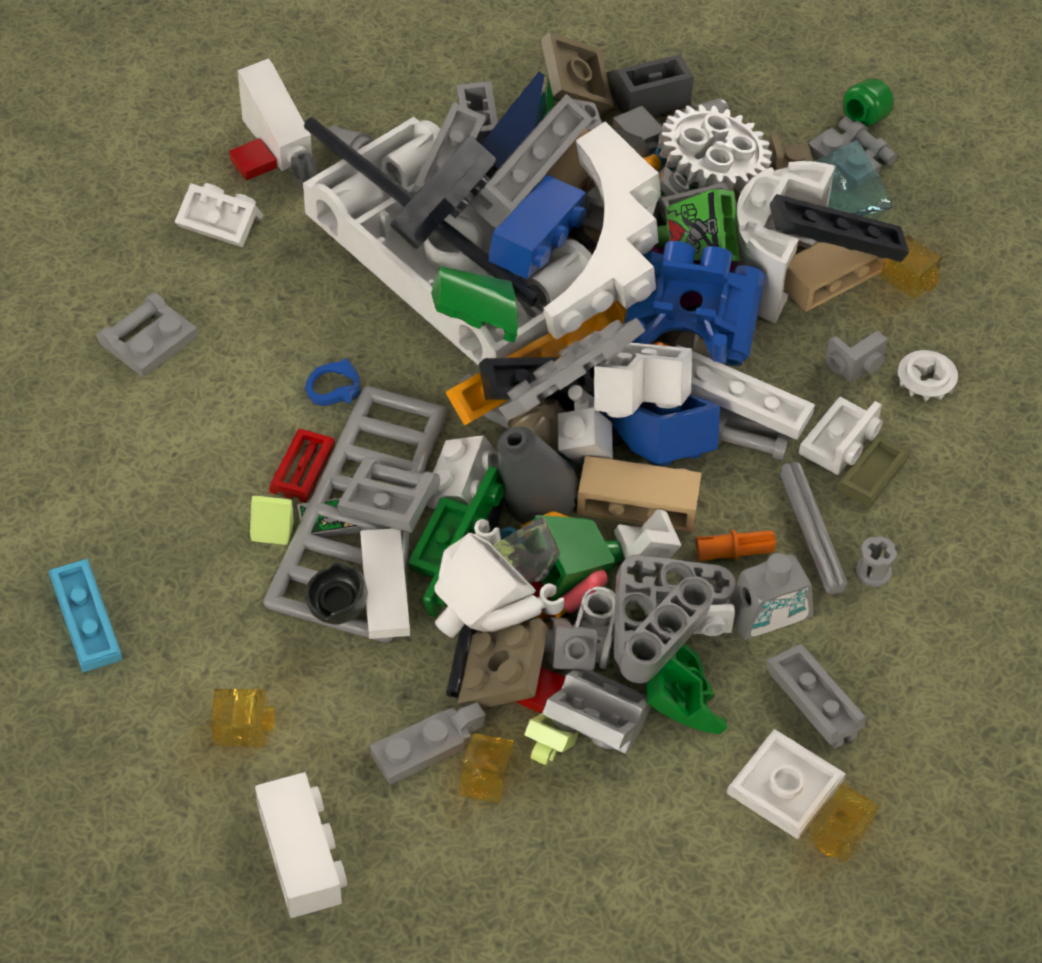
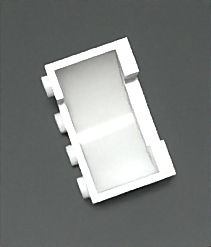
[733,161,835,324]

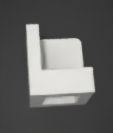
[614,509,682,559]

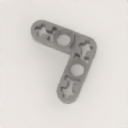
[614,555,736,665]

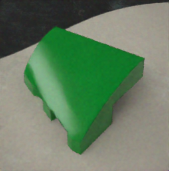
[431,266,518,343]
[646,631,727,734]

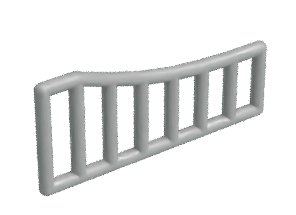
[263,386,448,643]

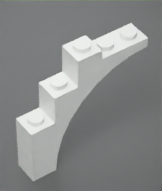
[543,122,661,340]

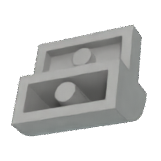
[542,669,652,754]

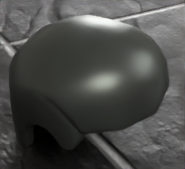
[305,562,368,625]

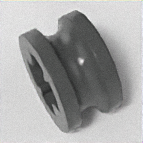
[291,152,318,188]

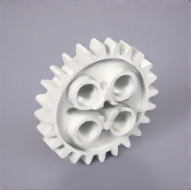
[658,105,772,193]

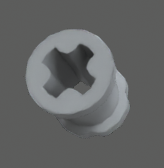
[856,536,897,587]

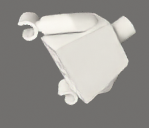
[434,519,564,638]

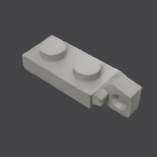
[369,702,486,785]

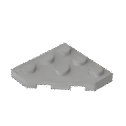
[499,318,645,421]

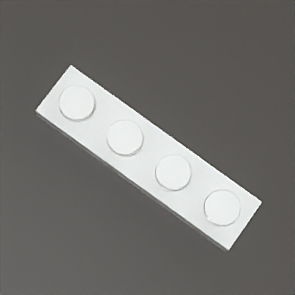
[676,344,815,440]

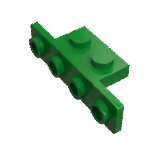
[408,466,505,618]

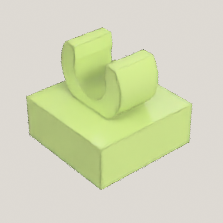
[524,714,580,765]

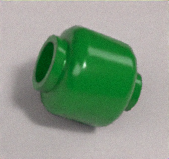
[843,78,894,127]

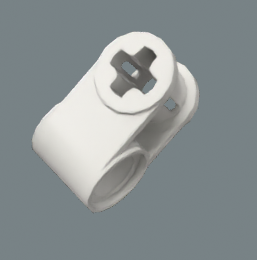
[573,587,615,669]

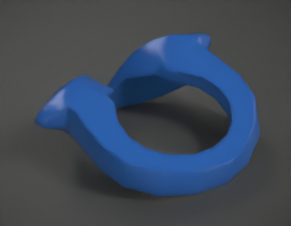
[305,358,360,406]

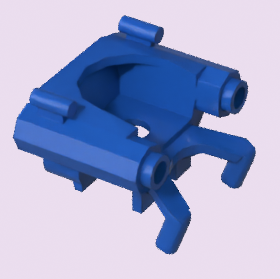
[623,241,766,366]

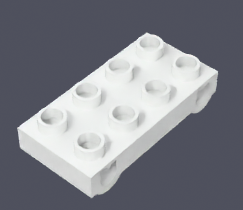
[303,117,592,366]

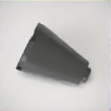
[497,426,580,524]

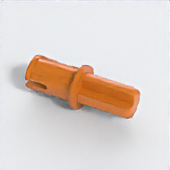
[695,530,776,562]

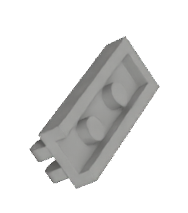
[767,644,866,749]

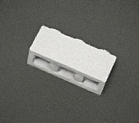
[255,772,347,918]

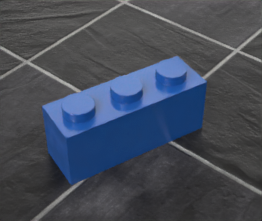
[488,175,587,279]

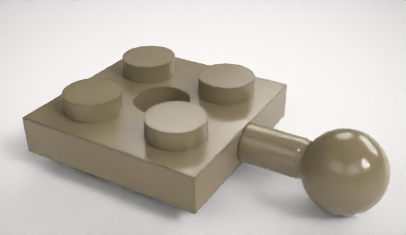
[457,618,548,709]

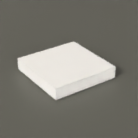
[727,729,846,840]

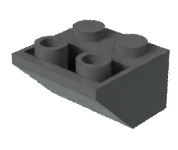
[606,55,694,117]

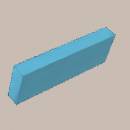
[48,559,122,673]

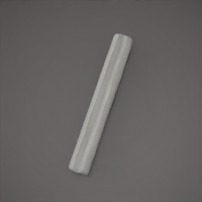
[780,462,847,595]

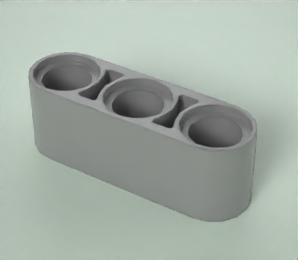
[619,576,714,683]

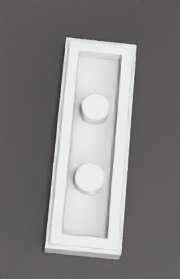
[360,528,410,639]

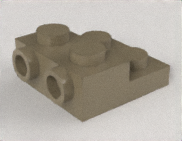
[541,32,613,117]

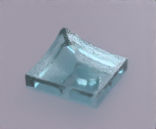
[815,140,893,216]

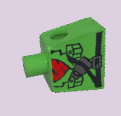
[655,189,741,262]

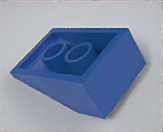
[591,386,720,466]

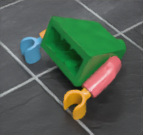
[500,511,623,629]

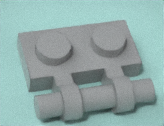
[807,116,898,190]

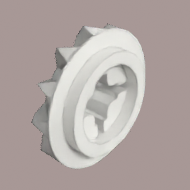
[897,350,958,402]

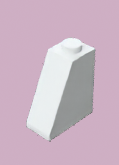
[238,58,312,171]

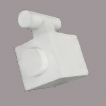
[558,385,613,465]

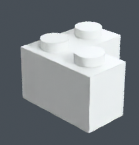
[594,343,692,418]

